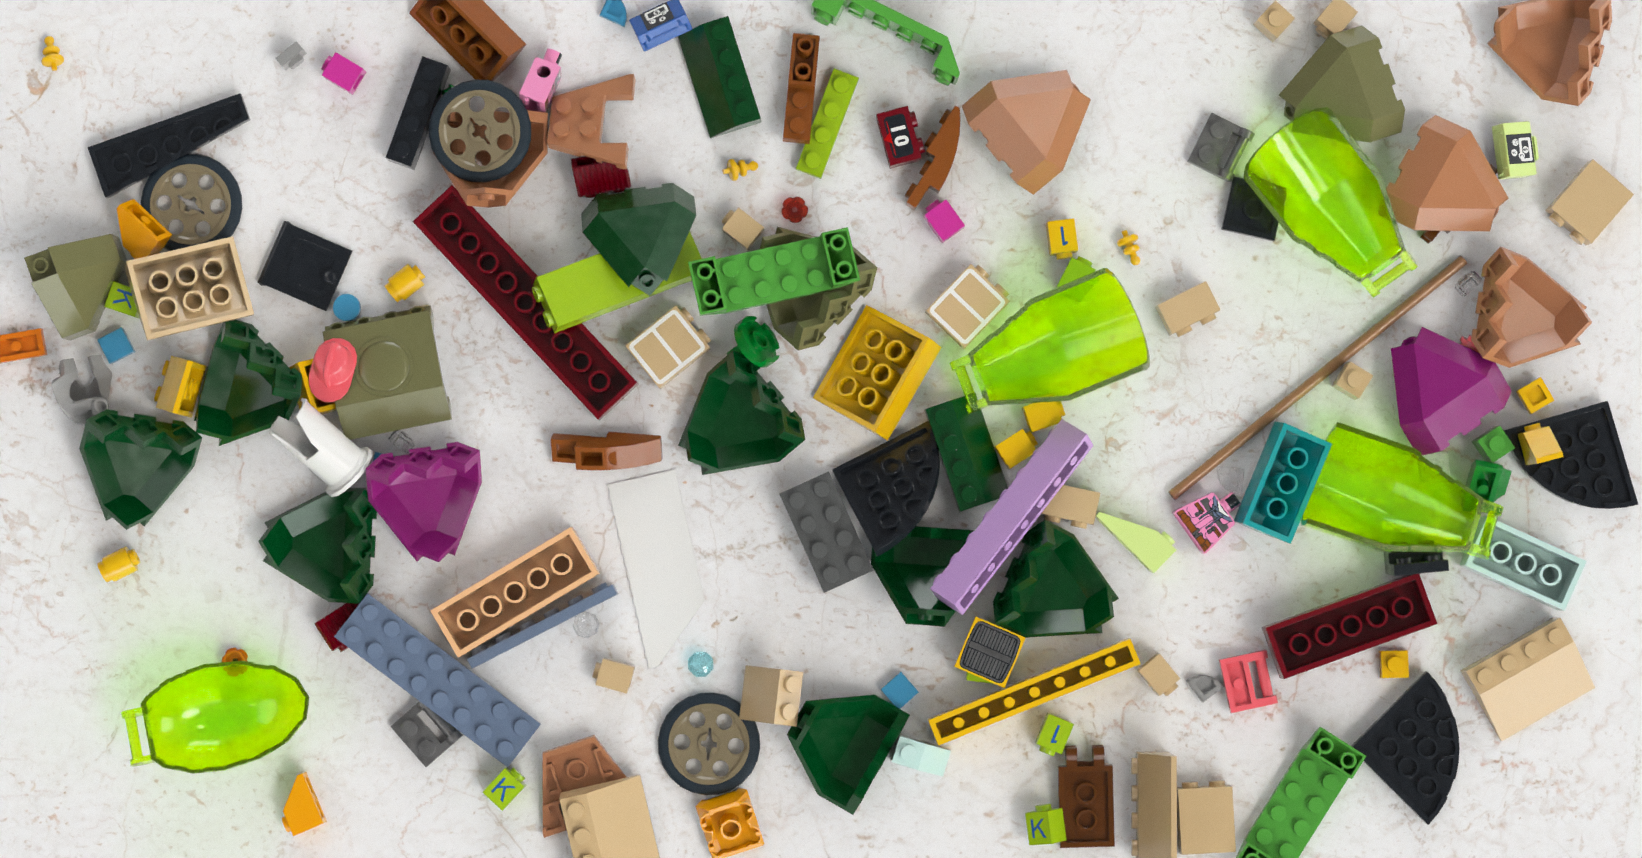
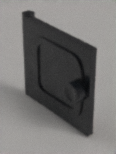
[257,221,353,311]

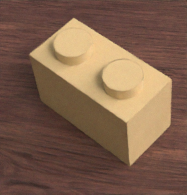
[1155,281,1220,337]
[1041,485,1100,529]

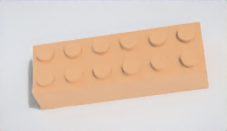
[431,527,601,657]

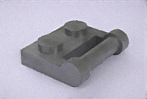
[1187,113,1255,182]
[391,701,463,767]

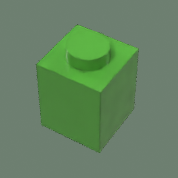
[1471,426,1515,463]

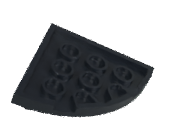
[1503,401,1639,509]
[832,421,940,557]
[1352,671,1460,825]

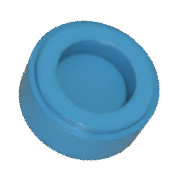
[333,294,361,322]

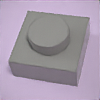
[275,41,307,70]

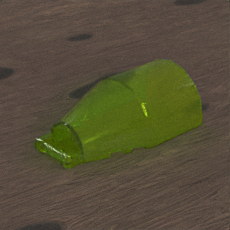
[1243,107,1418,298]
[949,268,1150,414]
[1301,422,1504,560]

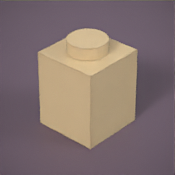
[1253,0,1295,43]
[1313,0,1358,39]
[722,207,764,251]
[1332,361,1373,400]
[1137,653,1180,696]
[592,658,635,694]

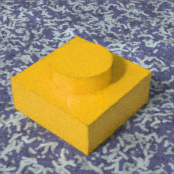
[1516,377,1554,414]
[1379,650,1409,678]

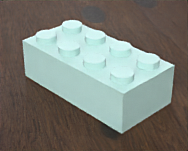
[1459,516,1587,611]

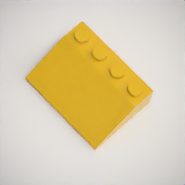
[813,305,942,441]

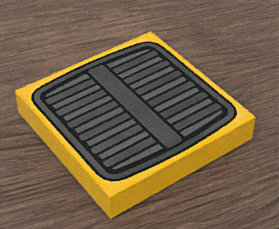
[954,616,1026,688]

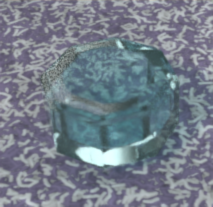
[688,651,714,677]

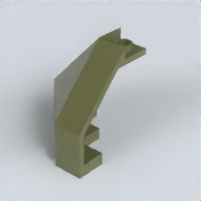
[1279,25,1405,143]
[760,227,878,351]
[24,234,127,341]

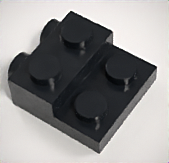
[1384,542,1449,576]

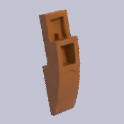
[783,33,820,144]
[905,106,960,210]
[551,431,662,470]

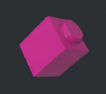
[321,52,366,95]
[923,199,965,243]

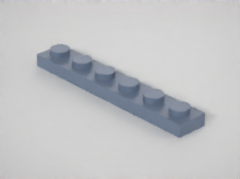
[467,582,618,668]

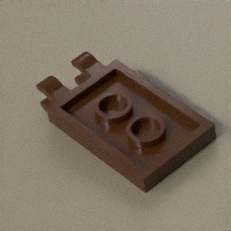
[1058,745,1115,848]

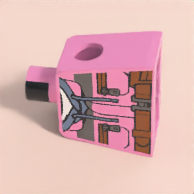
[519,49,562,113]
[1172,492,1241,554]

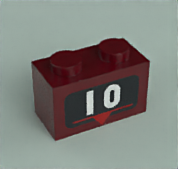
[876,106,925,169]

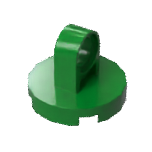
[726,316,779,368]

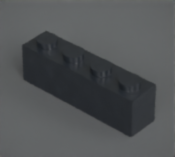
[385,56,451,170]

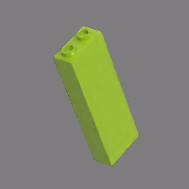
[532,231,702,333]

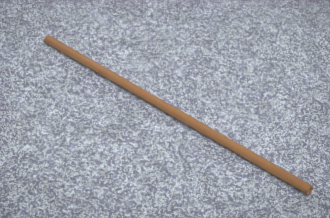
[1168,255,1467,500]

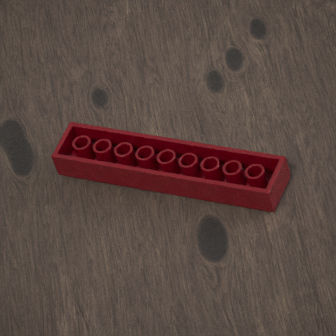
[412,185,639,421]

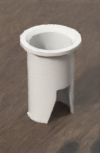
[269,398,373,497]

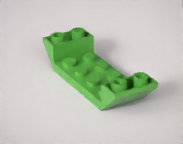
[811,0,960,86]
[688,227,860,316]
[1236,727,1366,858]

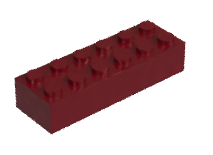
[1261,574,1437,679]

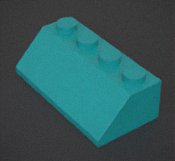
[1234,422,1332,544]

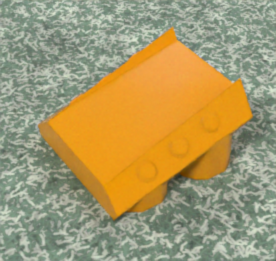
[695,788,764,858]

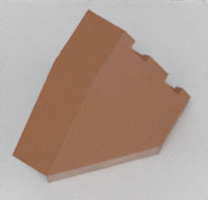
[1487,0,1612,106]
[962,70,1091,195]
[433,110,548,208]
[1380,115,1509,232]
[1471,246,1592,368]

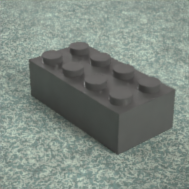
[780,471,874,593]

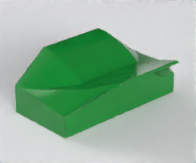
[1463,459,1512,514]

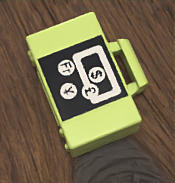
[1492,121,1539,180]

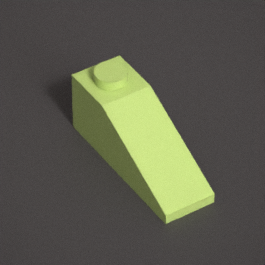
[1095,512,1176,573]

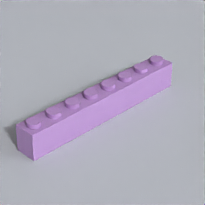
[930,419,1094,615]

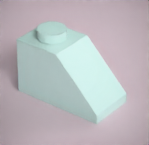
[891,735,951,776]

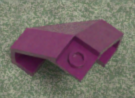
[1391,327,1512,456]
[366,442,482,562]

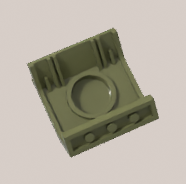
[322,305,452,440]

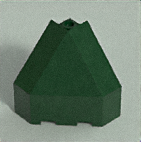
[581,183,696,296]
[194,320,302,446]
[678,351,805,475]
[79,409,202,530]
[258,488,377,604]
[993,520,1119,638]
[871,526,975,627]
[787,695,910,815]

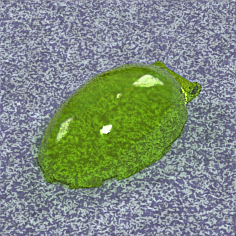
[121,661,310,774]

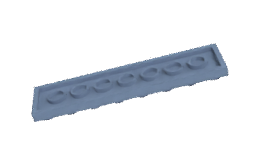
[334,593,541,767]

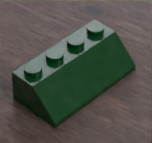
[678,16,761,139]
[924,393,1008,512]

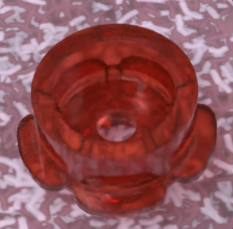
[781,196,808,223]

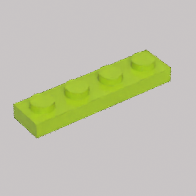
[796,69,859,179]

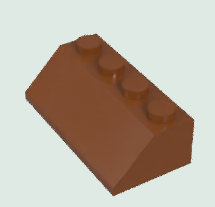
[409,0,526,81]

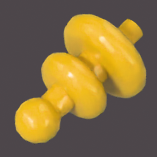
[41,36,64,71]
[722,159,758,181]
[1117,230,1140,265]

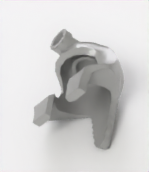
[52,354,112,424]

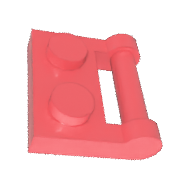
[1219,650,1278,713]

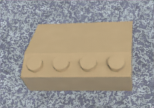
[125,236,254,341]
[1460,617,1595,741]
[1131,752,1177,858]
[559,774,660,858]

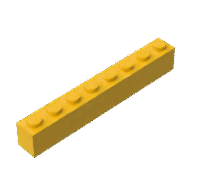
[927,638,1141,746]

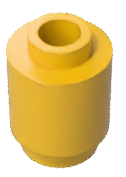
[384,264,425,303]
[97,546,140,583]

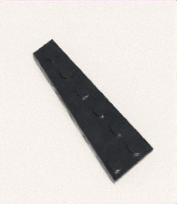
[87,93,251,198]

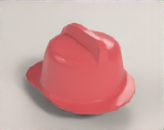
[309,338,357,402]

